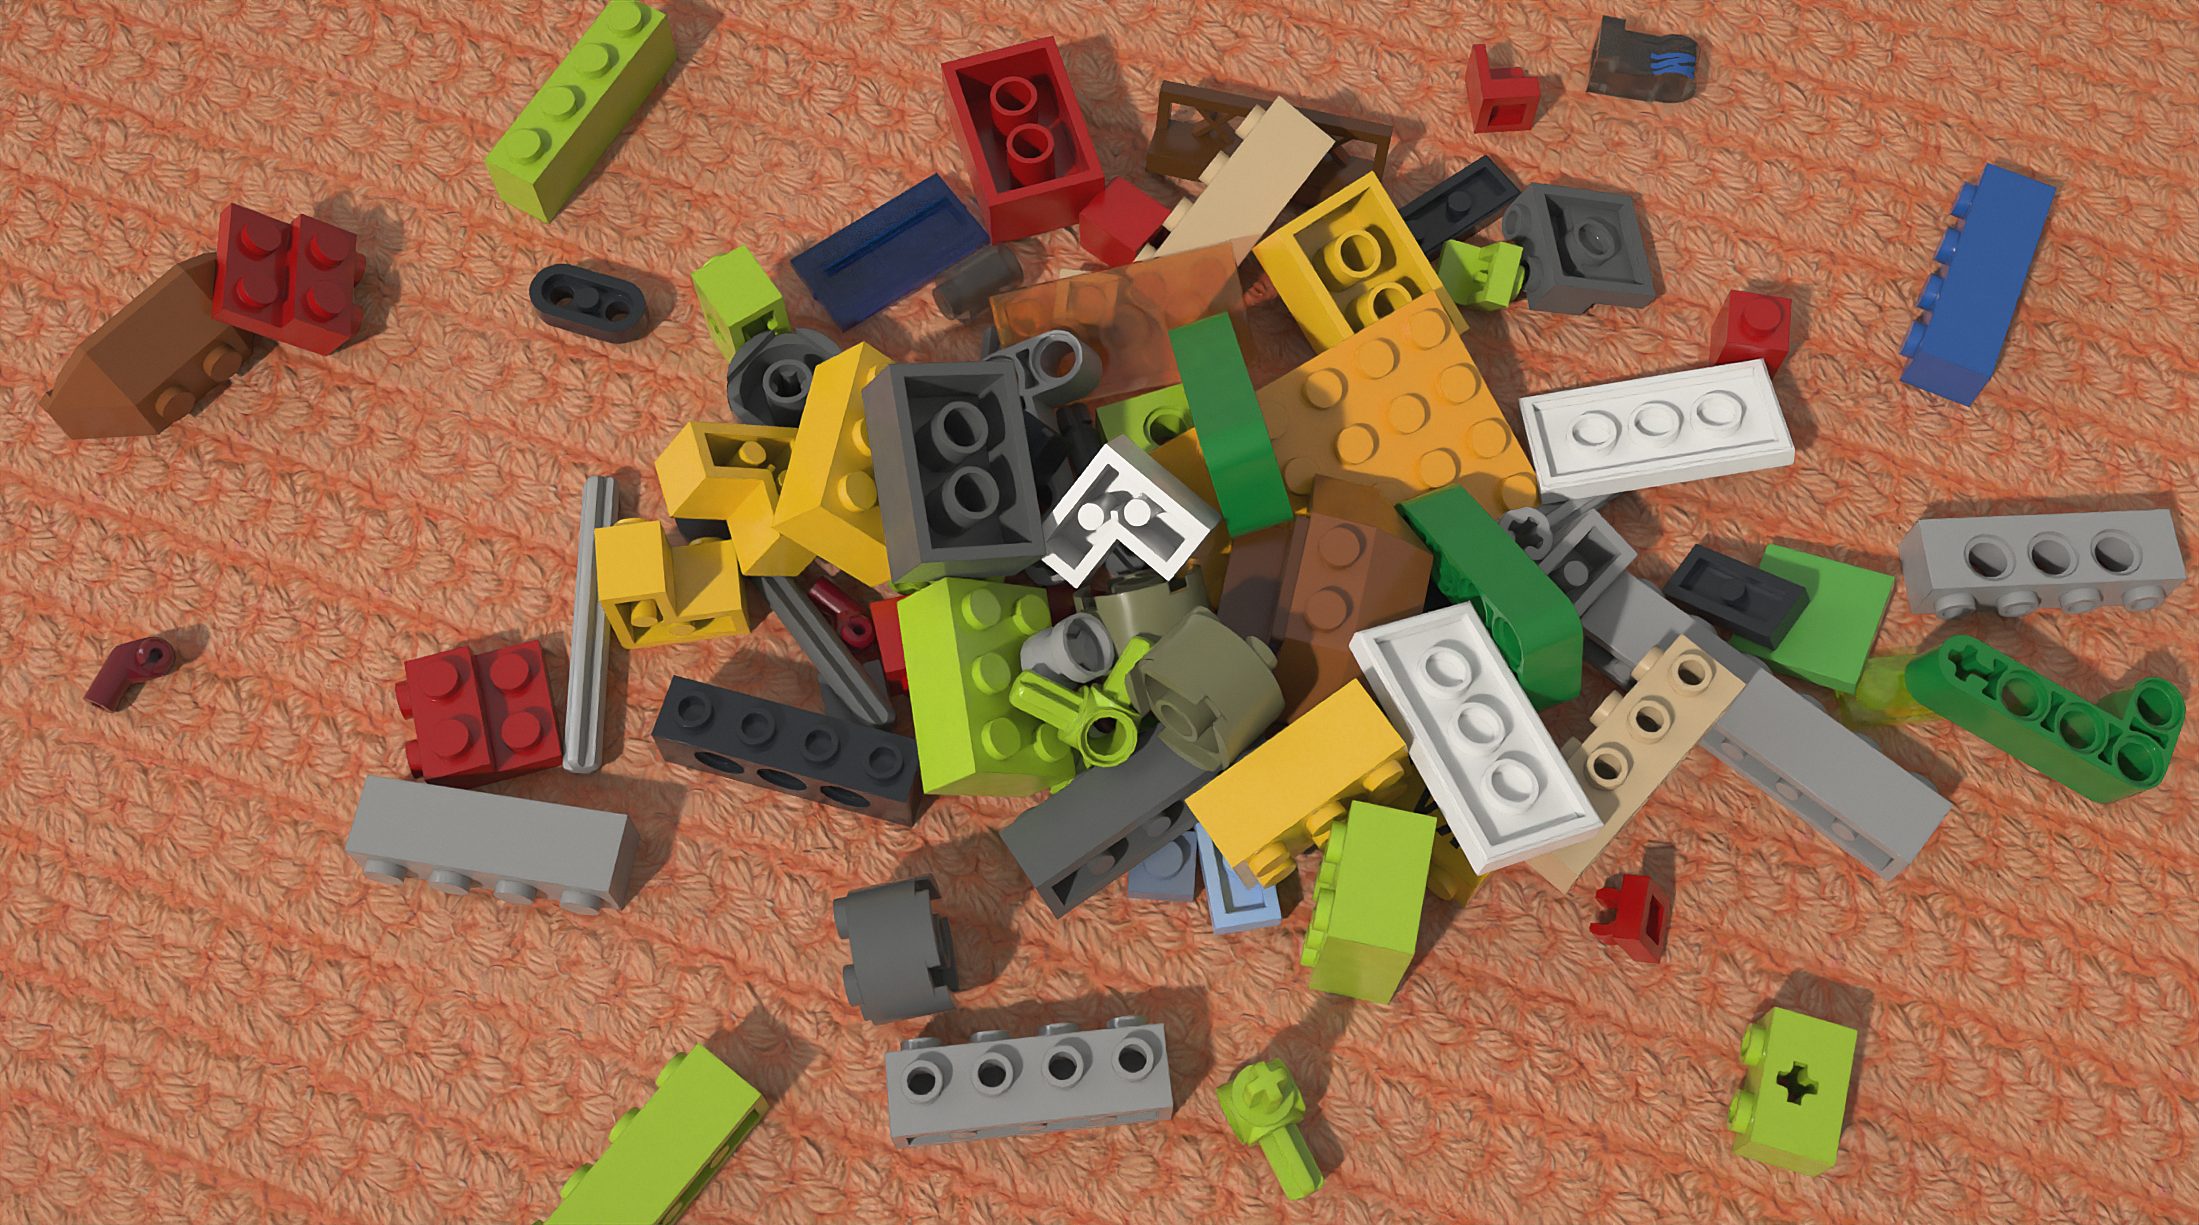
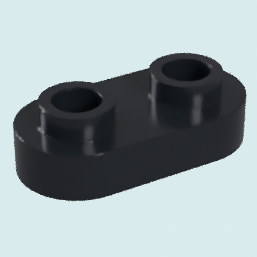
[529,264,650,344]

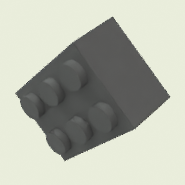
[861,361,1047,584]

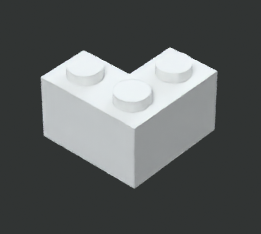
[1041,434,1224,589]

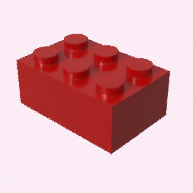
[941,36,1105,246]

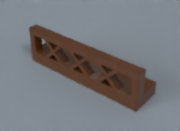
[1145,80,1394,206]

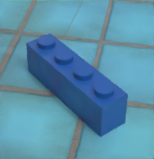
[1898,163,2056,407]

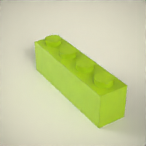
[484,0,678,224]
[531,1043,771,1225]

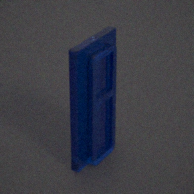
[790,173,991,333]

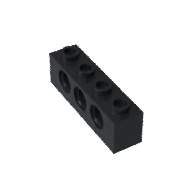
[651,675,924,828]

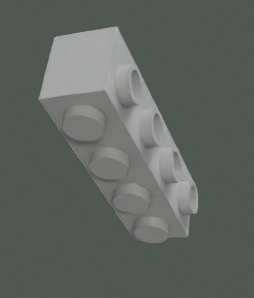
[885,1016,1173,1149]

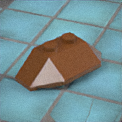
[38,252,254,440]
[1272,473,1434,727]

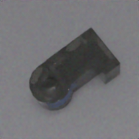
[1586,15,1701,103]

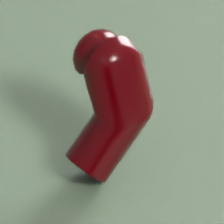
[807,575,877,656]
[83,637,176,714]

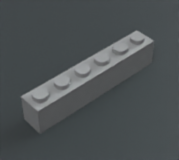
[1580,570,1953,883]

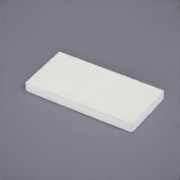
[1518,358,1795,505]
[1349,601,1604,876]

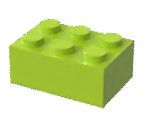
[897,577,1077,798]
[1300,800,1437,1006]

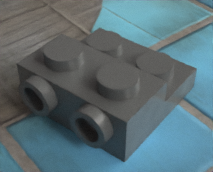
[1502,182,1656,316]

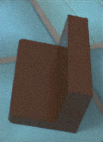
[1216,515,1310,657]

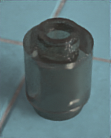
[932,242,1024,325]

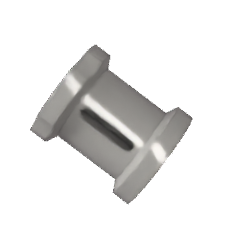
[1495,507,1553,562]

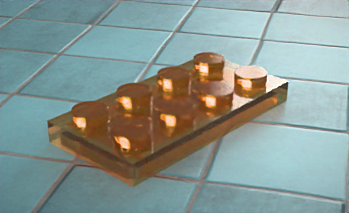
[989,240,1258,409]

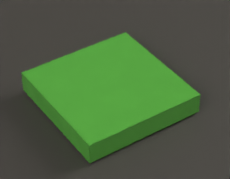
[1729,543,1895,695]

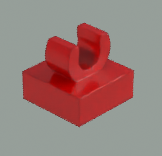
[1589,874,1671,964]

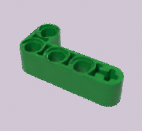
[1167,311,1294,539]
[1394,483,1583,713]
[1904,634,2186,804]

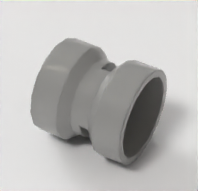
[1020,612,1115,690]

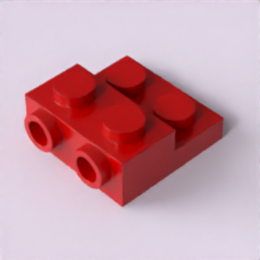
[211,203,366,356]
[395,639,564,790]

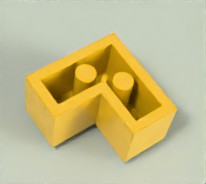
[654,421,818,576]
[594,518,751,650]

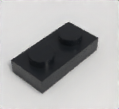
[1661,544,1810,651]

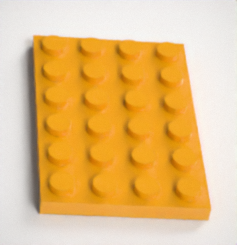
[1147,289,1541,615]

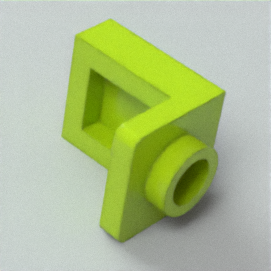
[1436,239,1524,313]

